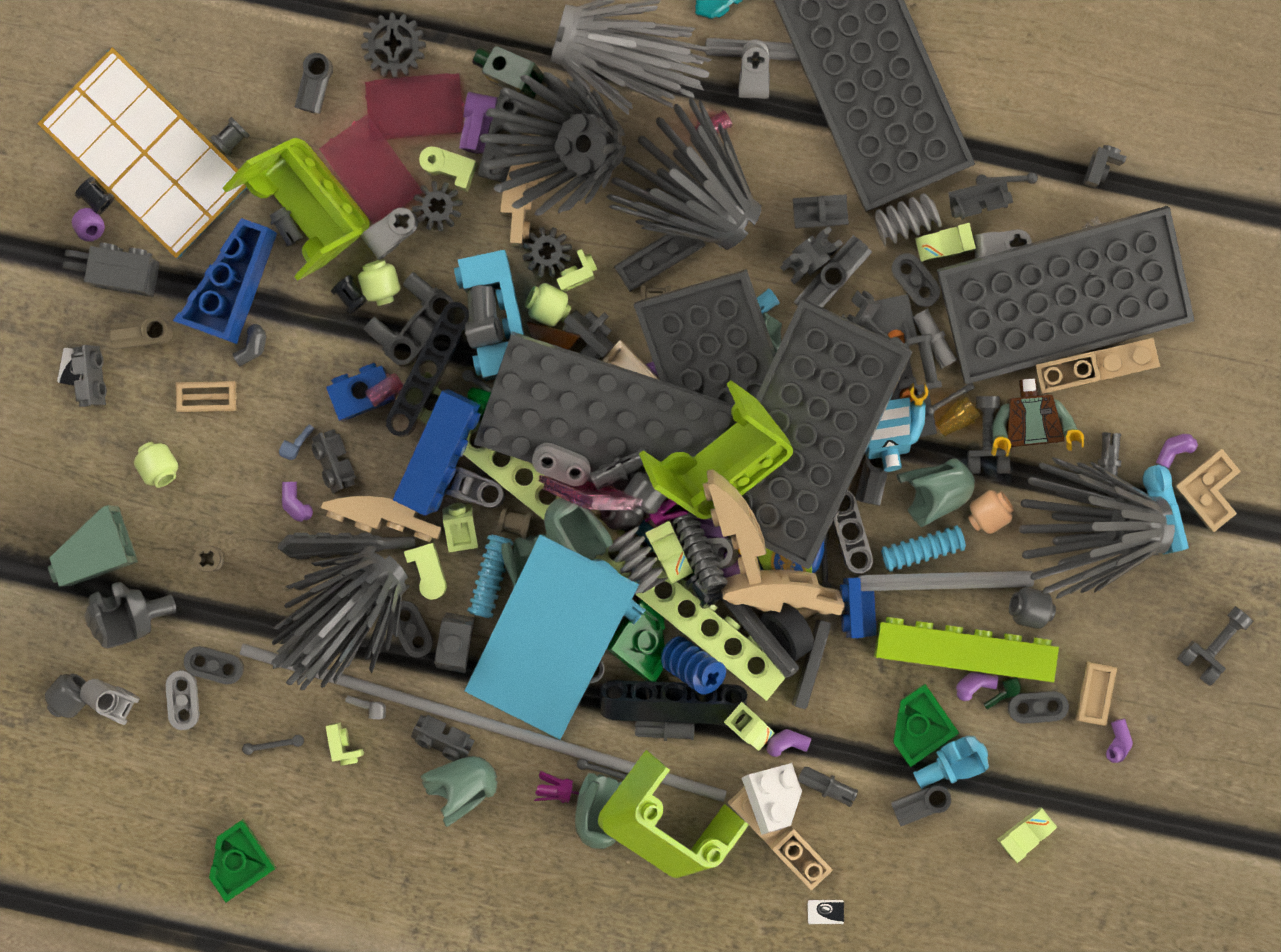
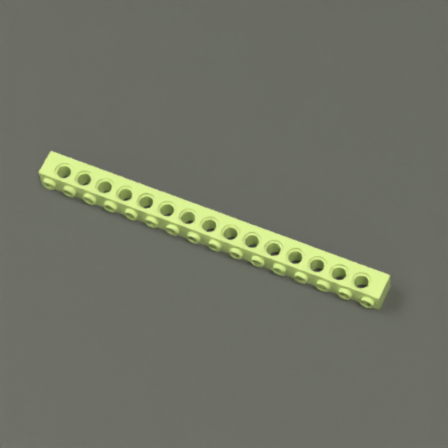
[395,372,785,701]

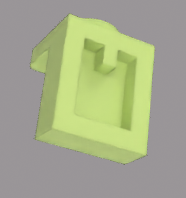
[556,249,597,292]
[442,503,478,552]
[326,722,364,766]

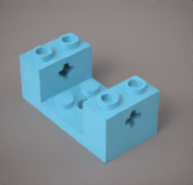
[454,250,524,381]

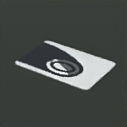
[57,348,83,386]
[808,900,844,924]

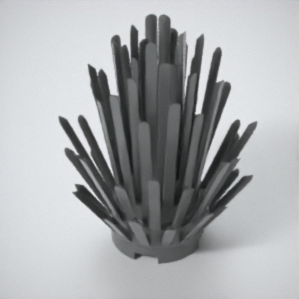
[271,545,410,690]

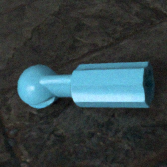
[1143,465,1189,555]

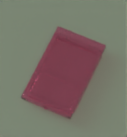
[365,73,464,141]
[319,114,422,224]
[539,475,643,510]

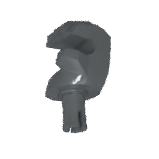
[84,582,176,649]

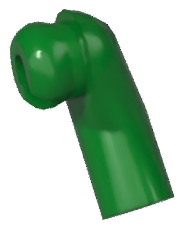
[467,387,491,418]

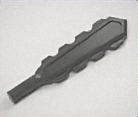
[278,532,416,559]

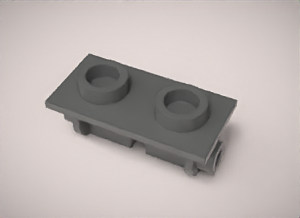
[948,177,1013,220]
[71,345,107,407]
[312,429,356,493]
[411,715,475,761]

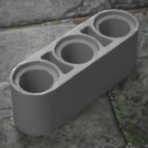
[832,490,873,573]

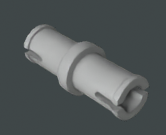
[913,308,958,369]

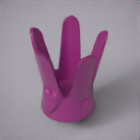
[645,499,689,527]
[534,771,579,803]

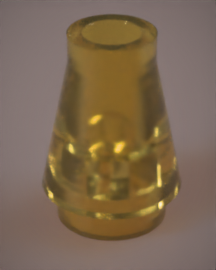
[935,397,981,437]

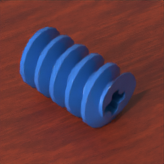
[661,636,726,694]

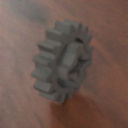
[361,13,426,79]

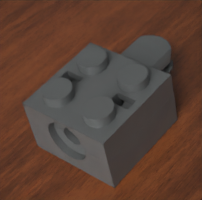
[62,242,160,297]

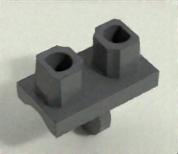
[793,194,849,229]
[562,310,615,359]

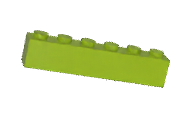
[874,617,1059,683]

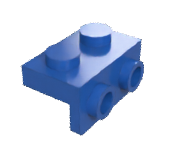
[840,577,877,638]

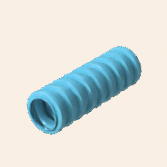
[881,525,966,572]
[467,534,514,618]

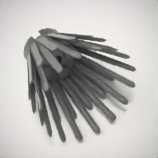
[480,72,626,216]
[606,98,761,250]
[1019,457,1175,599]

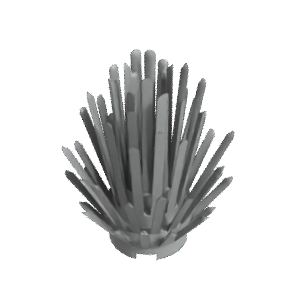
[550,0,712,115]

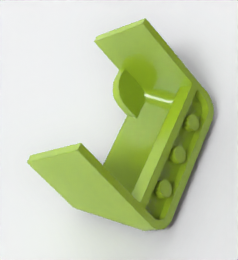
[222,138,369,281]
[639,380,793,519]
[598,750,749,878]

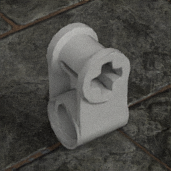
[739,39,770,99]
[360,208,418,260]
[973,230,1032,259]
[446,466,506,508]
[80,679,140,725]

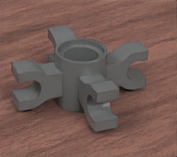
[780,226,843,284]

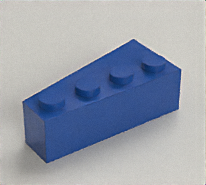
[173,218,277,344]
[393,389,481,516]

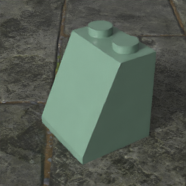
[48,505,138,586]

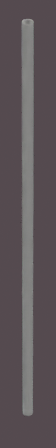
[239,644,727,802]

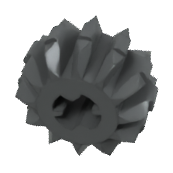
[412,181,463,231]
[522,227,572,277]

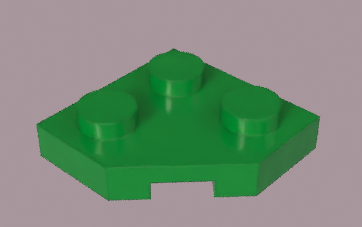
[606,600,665,682]
[893,684,959,767]
[209,819,277,903]

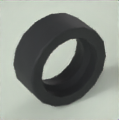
[760,603,814,661]

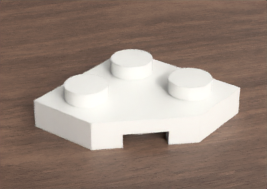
[742,763,802,835]

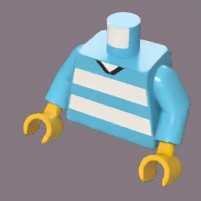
[865,383,929,472]

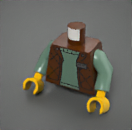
[991,379,1084,457]

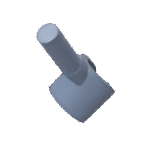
[279,424,314,460]

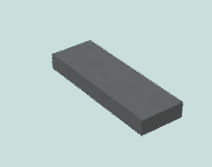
[614,234,705,292]
[792,619,831,709]

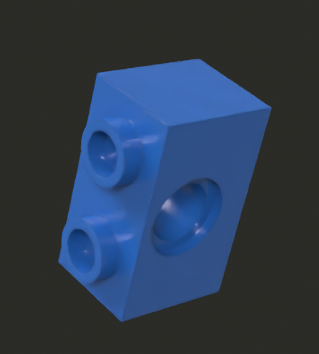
[326,363,396,422]

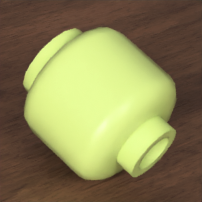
[358,260,401,306]
[525,283,571,327]
[134,442,179,488]

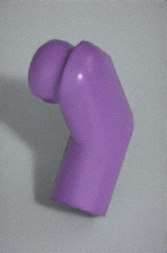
[282,482,313,522]
[956,671,998,701]
[1106,718,1133,763]
[766,729,811,757]

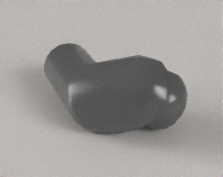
[233,324,267,367]

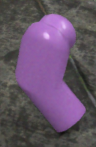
[1156,434,1198,469]

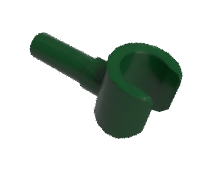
[984,677,1021,710]

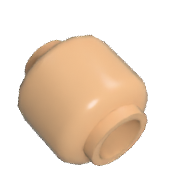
[968,490,1014,534]

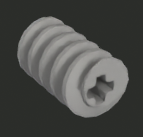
[875,193,942,247]
[608,527,668,594]

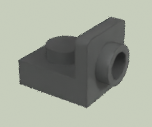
[1083,145,1127,188]

